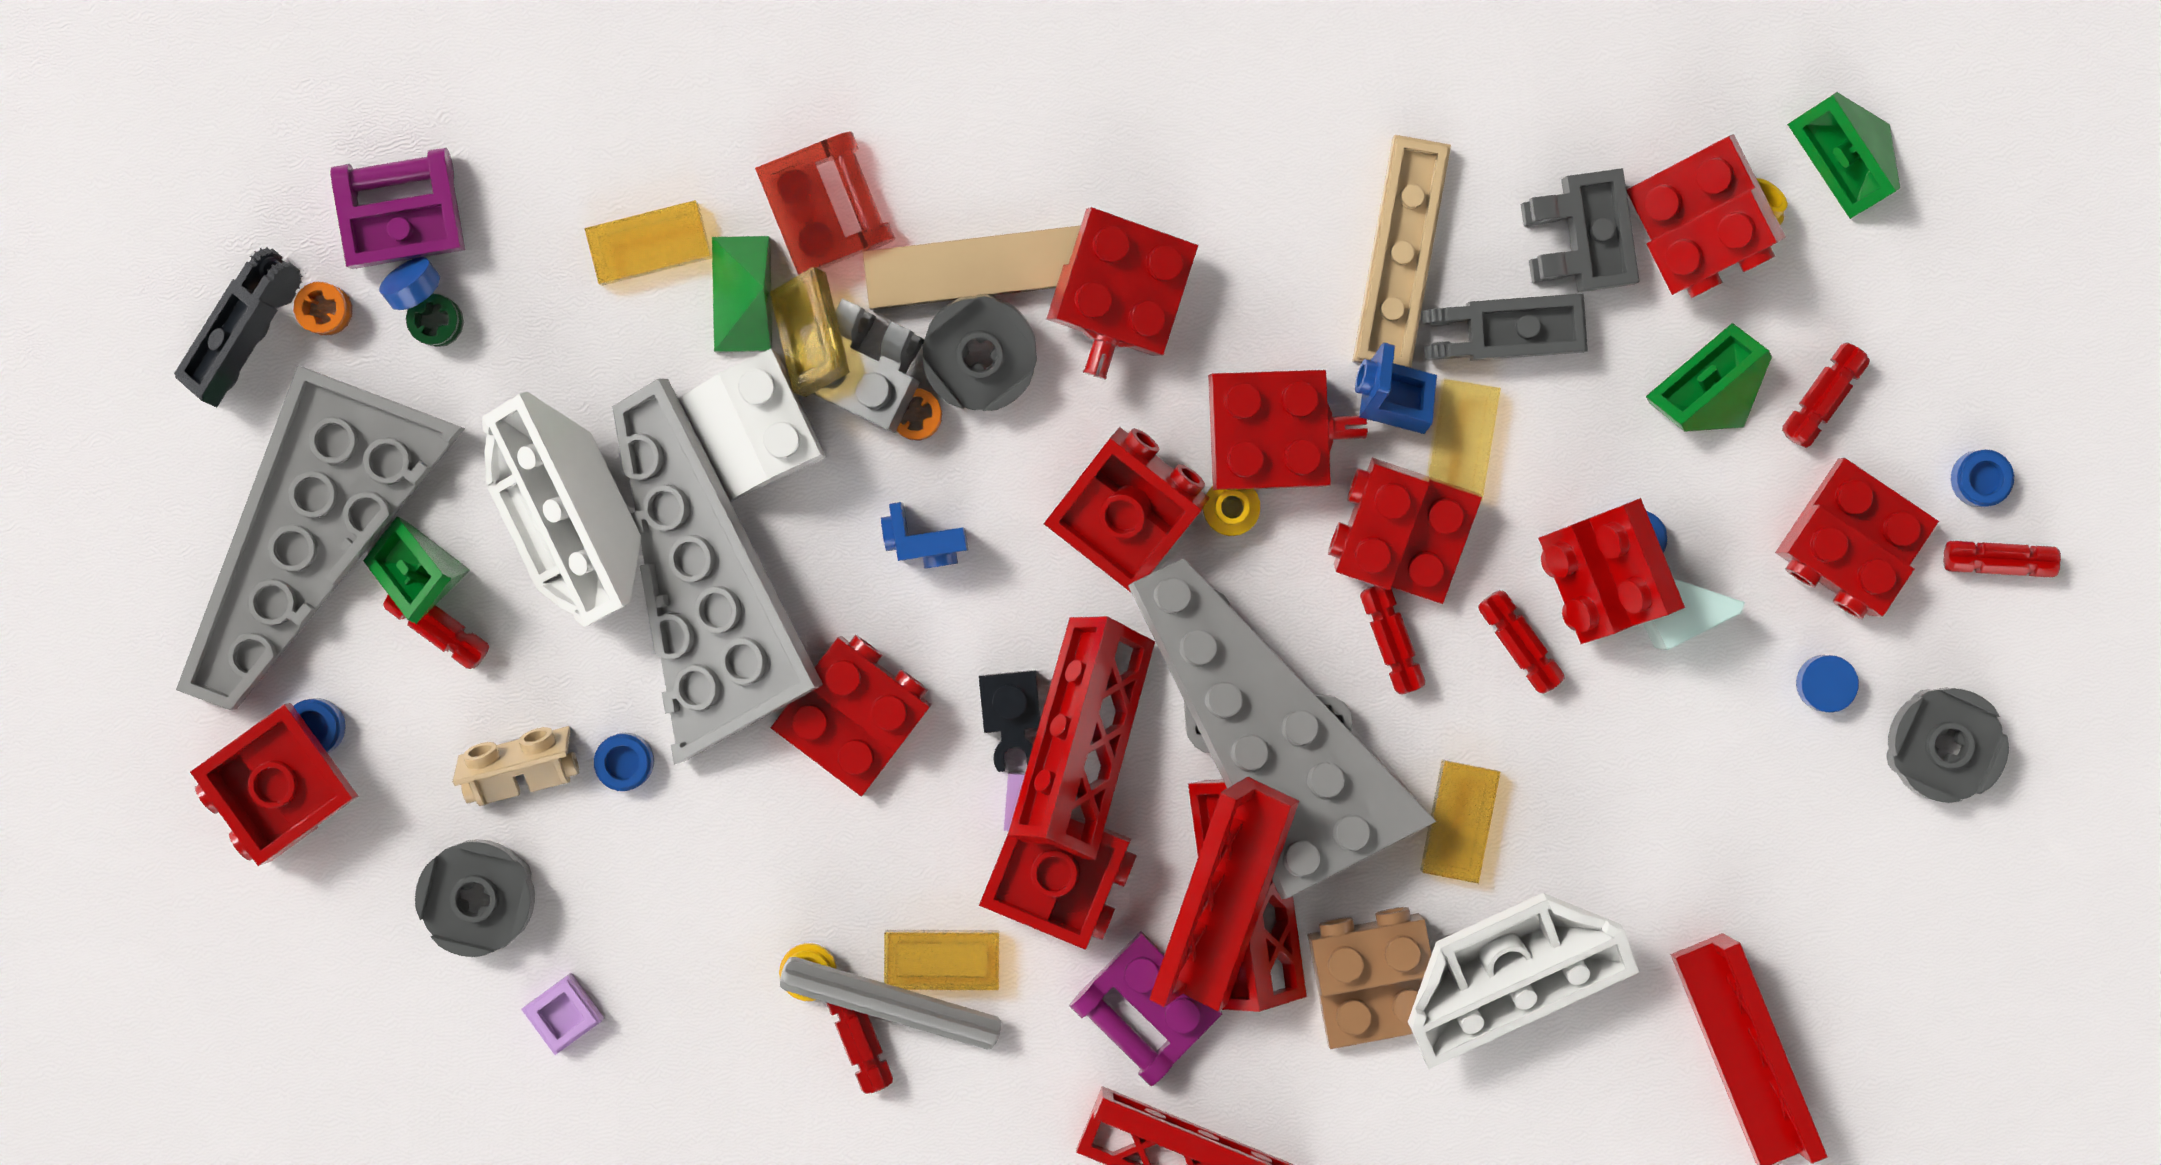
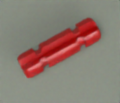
[1782,342,1870,448]
[1943,541,2061,577]
[1360,586,1426,694]
[1478,590,1565,694]
[383,595,489,669]
[826,1003,893,1094]

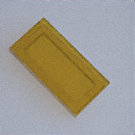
[584,200,712,286]
[770,267,850,397]
[1426,379,1501,501]
[1420,759,1501,884]
[884,930,1000,990]

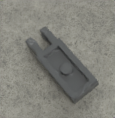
[1422,294,1588,361]

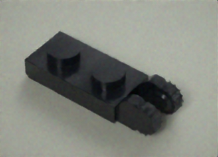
[174,247,303,408]

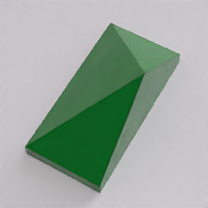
[1787,92,1900,219]
[712,236,772,352]
[1646,323,1772,432]
[363,516,470,624]

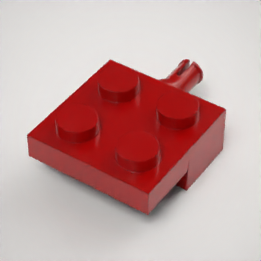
[1046,207,1198,380]
[1208,370,1368,490]

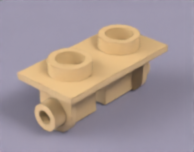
[453,726,579,806]

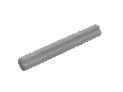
[780,957,1001,1049]

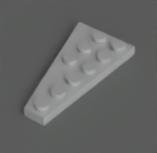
[176,366,465,710]
[612,379,823,765]
[1129,558,1437,899]

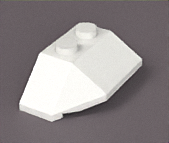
[482,392,641,627]
[1408,893,1639,1069]

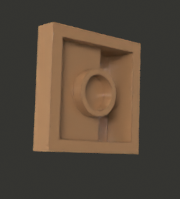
[1307,907,1431,1049]

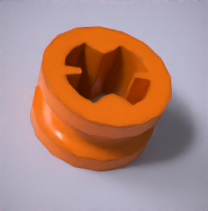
[293,282,352,335]
[896,388,942,441]

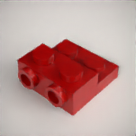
[1626,134,1786,298]
[1043,427,1210,592]
[1328,457,1482,604]
[1775,458,1939,620]
[1538,498,1685,644]
[770,634,932,797]
[190,703,359,866]
[979,816,1137,950]

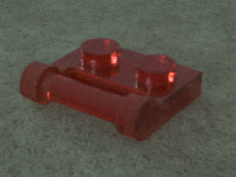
[755,131,896,278]

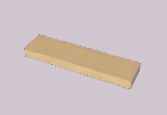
[1352,135,1451,368]
[862,225,1081,310]

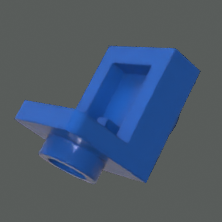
[1355,342,1437,434]
[881,502,969,569]

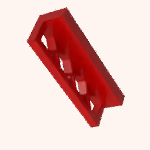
[1008,616,1155,860]
[1149,777,1300,1012]
[1188,779,1307,1012]
[1670,933,1828,1165]
[1076,1086,1294,1165]

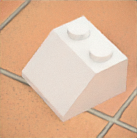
[678,349,826,502]

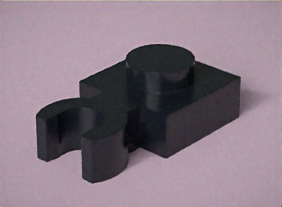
[979,670,1040,772]

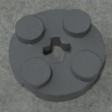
[922,294,1037,411]
[1886,687,2009,803]
[415,839,535,957]

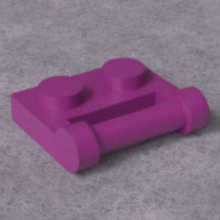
[330,147,465,269]
[1069,931,1222,1086]

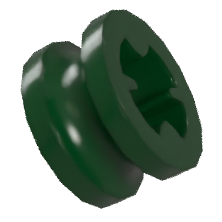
[406,293,464,347]

